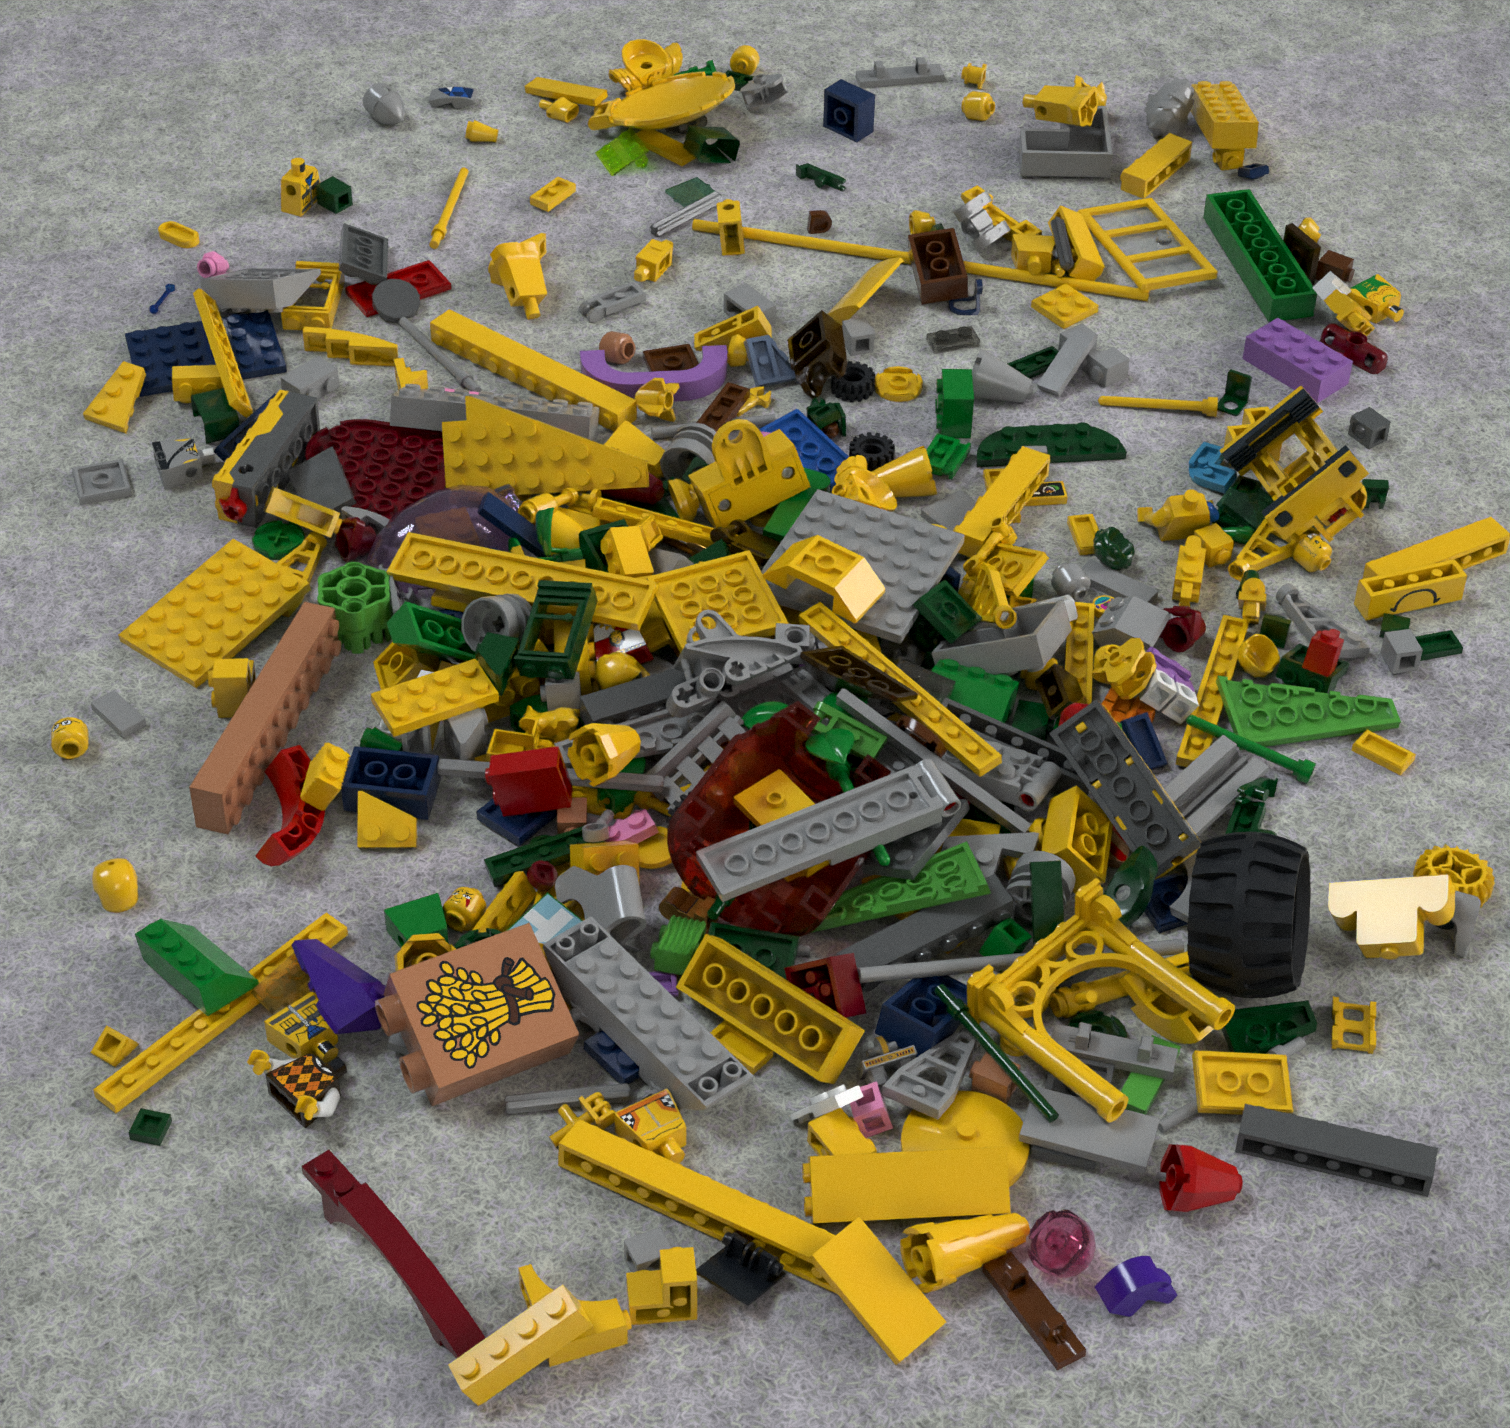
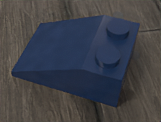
[875,975,967,1057]

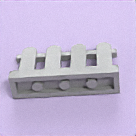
[646,700,758,810]

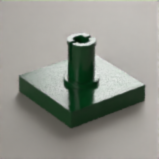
[913,580,983,644]

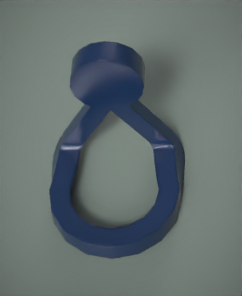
[949,279,983,315]

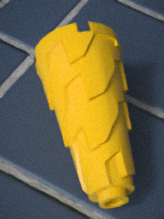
[900,1213,1030,1293]

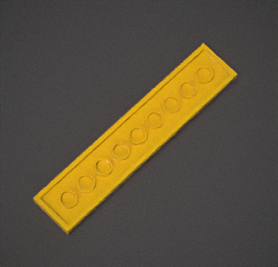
[387,532,658,631]

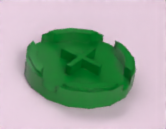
[252,520,305,560]

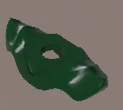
[1103,845,1158,929]

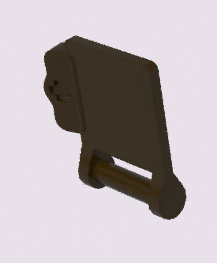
[710,519,780,566]

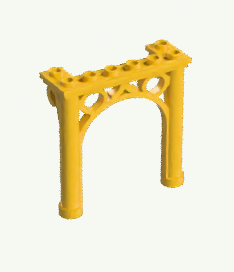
[967,878,1235,1123]

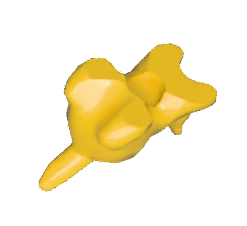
[519,706,580,743]

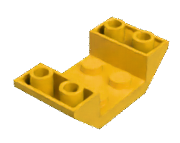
[763,535,885,624]

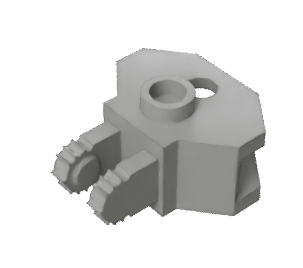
[740,74,789,111]

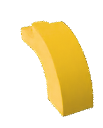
[1118,970,1213,1044]

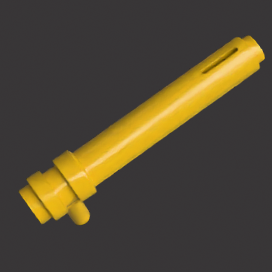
[1050,951,1192,1018]

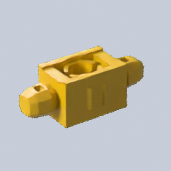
[634,239,673,282]

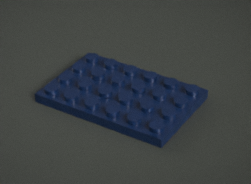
[125,310,287,397]

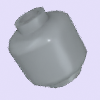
[1051,562,1091,601]

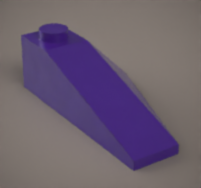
[292,939,386,1034]

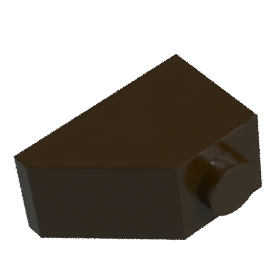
[1035,664,1083,720]

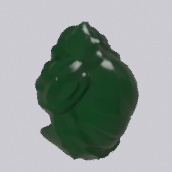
[1093,527,1135,571]

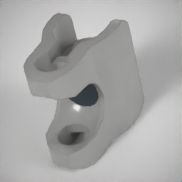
[1424,891,1481,957]

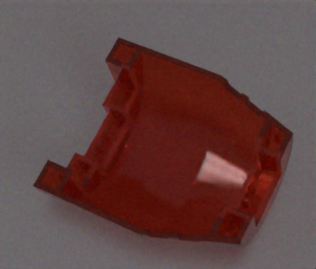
[667,701,891,937]

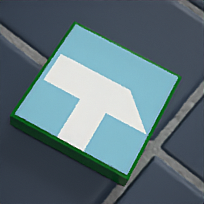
[506,892,583,944]

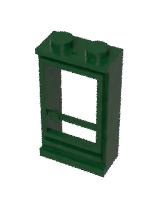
[514,580,598,680]

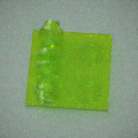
[595,128,649,176]

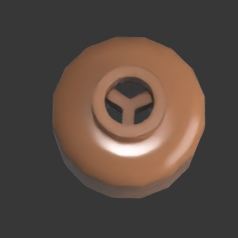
[599,331,636,365]

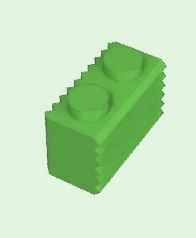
[650,915,706,976]

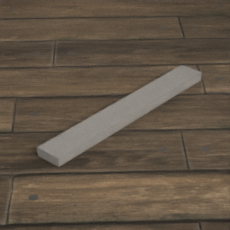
[836,688,1031,833]

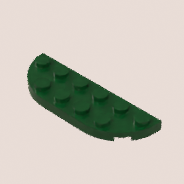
[976,422,1127,467]

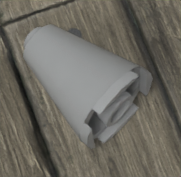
[972,349,1035,403]

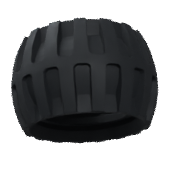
[1187,832,1311,998]

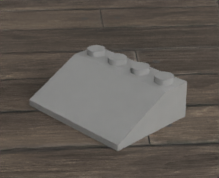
[200,268,321,313]

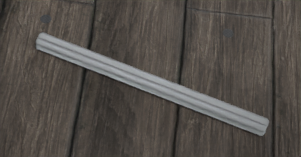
[437,758,664,793]

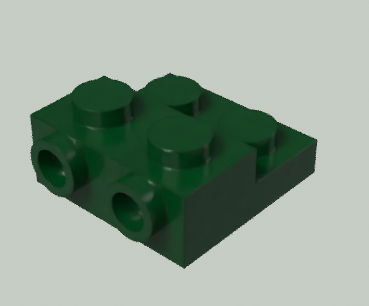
[1275,643,1350,694]

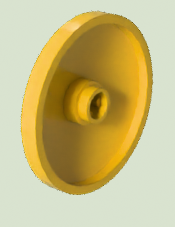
[901,1091,1030,1187]

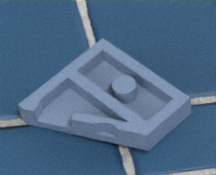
[744,335,796,387]

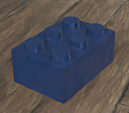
[341,746,441,820]

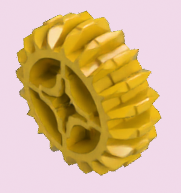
[1413,844,1495,908]

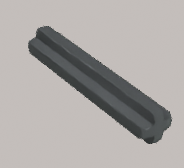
[1050,217,1074,271]

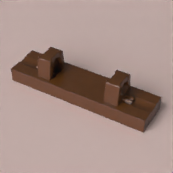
[696,382,750,432]
[982,1251,1086,1370]

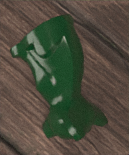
[909,614,941,673]

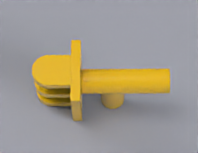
[549,1092,616,1147]

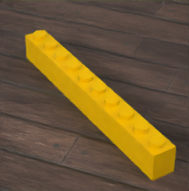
[430,309,637,432]
[558,1119,837,1294]

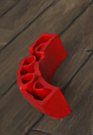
[255,745,325,867]

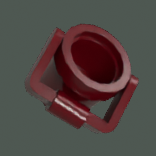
[335,517,378,562]
[1159,606,1206,653]

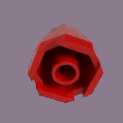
[1159,1144,1243,1212]

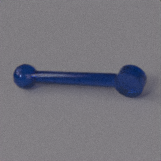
[149,284,175,314]

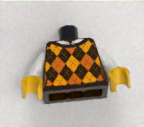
[247,1049,347,1128]

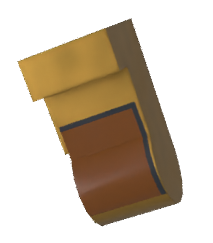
[659,887,718,934]

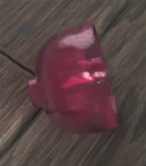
[1028,1209,1096,1279]

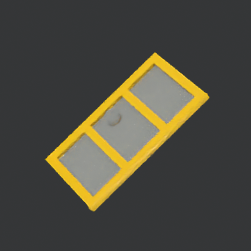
[1077,198,1218,292]

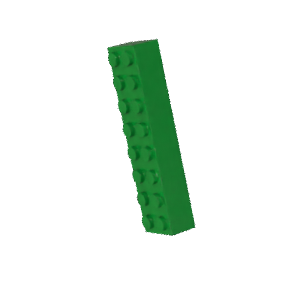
[1203,189,1317,322]

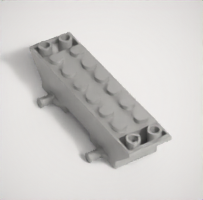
[543,916,754,1115]

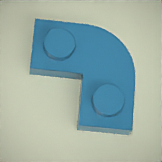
[1189,442,1237,493]

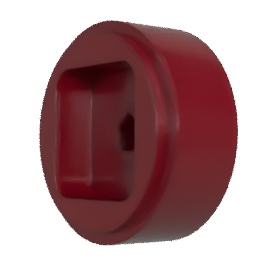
[527,860,558,891]

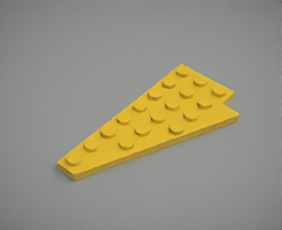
[442,396,649,499]

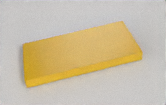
[808,1217,946,1365]

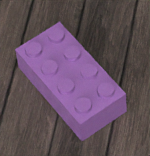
[1243,318,1353,403]

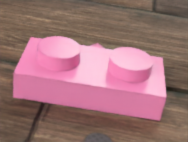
[604,809,659,843]

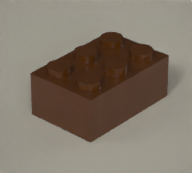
[908,228,968,305]

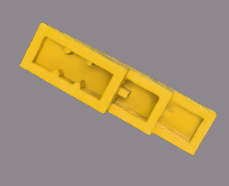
[303,326,399,366]

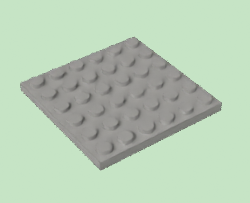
[761,489,964,644]

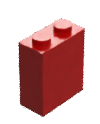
[485,746,573,817]

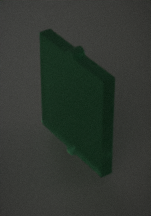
[665,177,715,207]

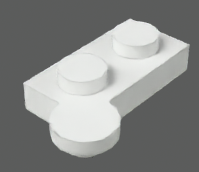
[789,1084,864,1124]

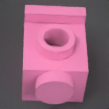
[850,1081,893,1138]

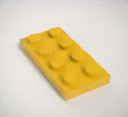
[371,659,499,737]

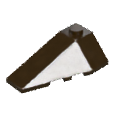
[800,646,918,703]

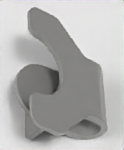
[555,865,646,952]

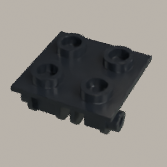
[696,1232,786,1306]

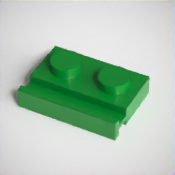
[926,433,971,479]

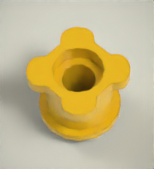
[961,63,987,89]

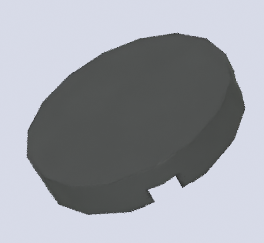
[372,279,420,323]

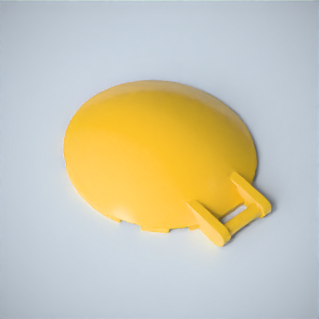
[588,71,735,130]

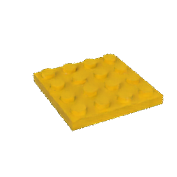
[647,550,789,653]

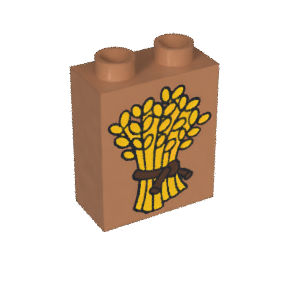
[375,923,579,1106]

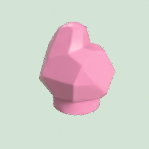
[197,251,229,278]

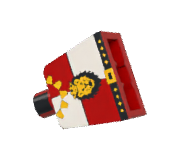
[593,624,654,664]

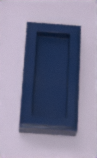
[1119,712,1168,771]

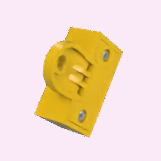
[688,419,811,528]

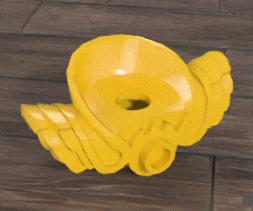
[608,39,683,91]
[832,455,897,512]

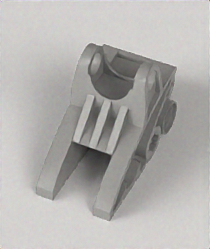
[666,610,803,718]

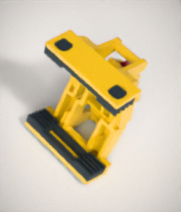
[1219,386,1369,543]

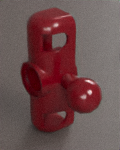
[1319,323,1388,374]

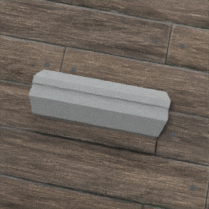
[1164,735,1269,836]

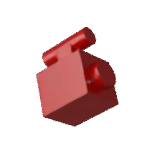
[1302,629,1344,677]

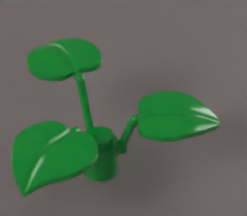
[507,507,583,615]
[741,692,868,769]

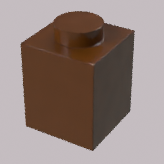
[1315,250,1355,283]

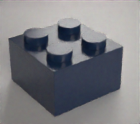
[823,79,875,142]

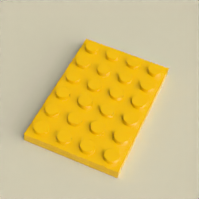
[118,539,311,688]

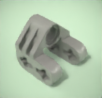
[953,191,1011,251]

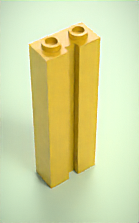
[802,1146,1011,1223]

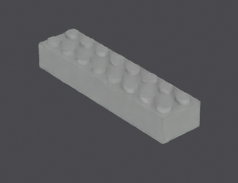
[390,384,599,441]

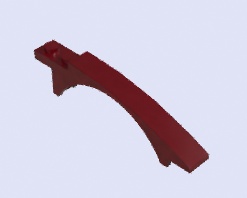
[301,1149,486,1359]

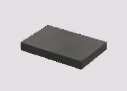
[288,447,356,512]

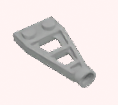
[1276,583,1370,659]
[882,1027,980,1120]

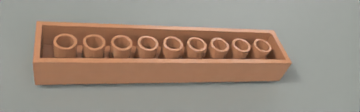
[189,602,342,834]

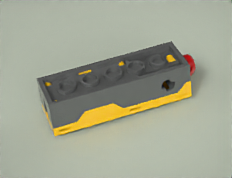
[212,390,320,528]
[1049,699,1201,879]

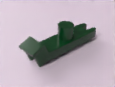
[796,163,846,191]
[1235,777,1278,804]

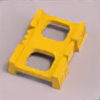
[1331,996,1376,1054]

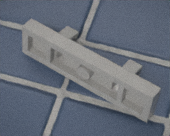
[856,57,944,88]
[1051,1022,1178,1080]

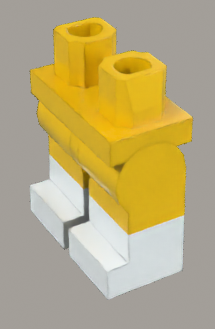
[1312,271,1375,336]

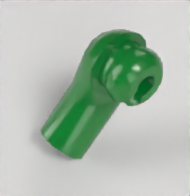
[1222,526,1254,544]

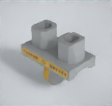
[857,1036,917,1089]

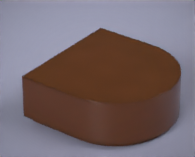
[807,210,832,234]

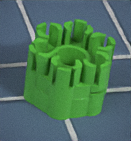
[317,562,393,654]

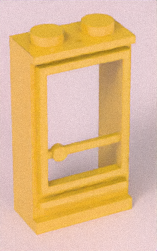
[281,261,345,330]

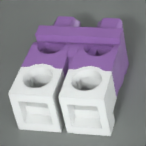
[1139,647,1199,724]

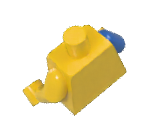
[1137,489,1219,541]

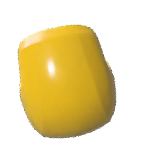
[92,858,139,913]

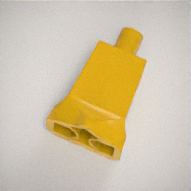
[1022,85,1099,127]
[490,241,547,320]

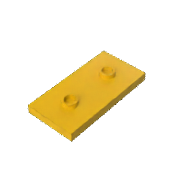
[734,769,830,877]

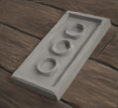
[921,490,1029,548]
[1019,1086,1160,1174]

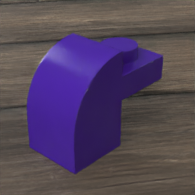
[1094,1256,1178,1317]

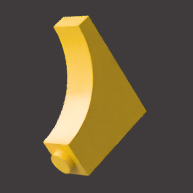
[518,1264,632,1367]

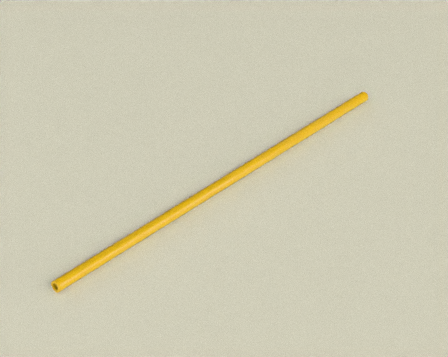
[692,219,1150,302]

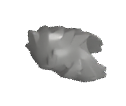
[1144,77,1194,138]

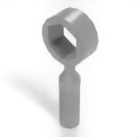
[582,809,614,842]

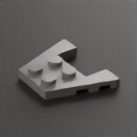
[941,832,1039,926]

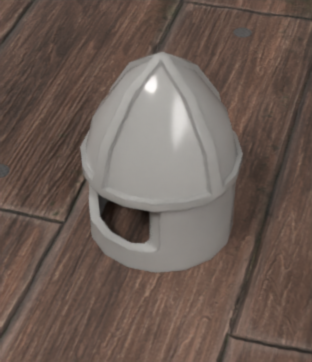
[363,83,405,124]

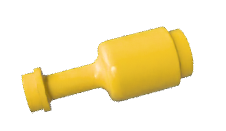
[518,488,579,525]

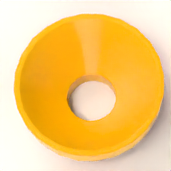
[667,478,700,522]

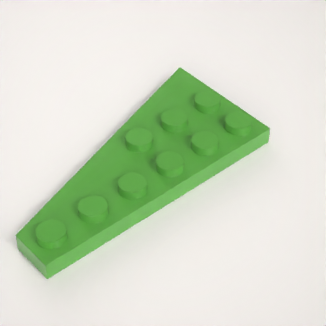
[1216,676,1401,750]
[801,841,991,933]

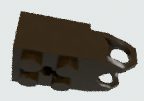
[787,310,847,399]

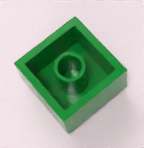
[935,369,974,439]

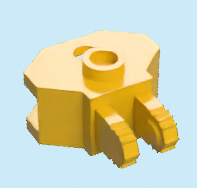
[1091,638,1157,699]

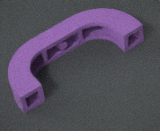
[580,345,727,402]

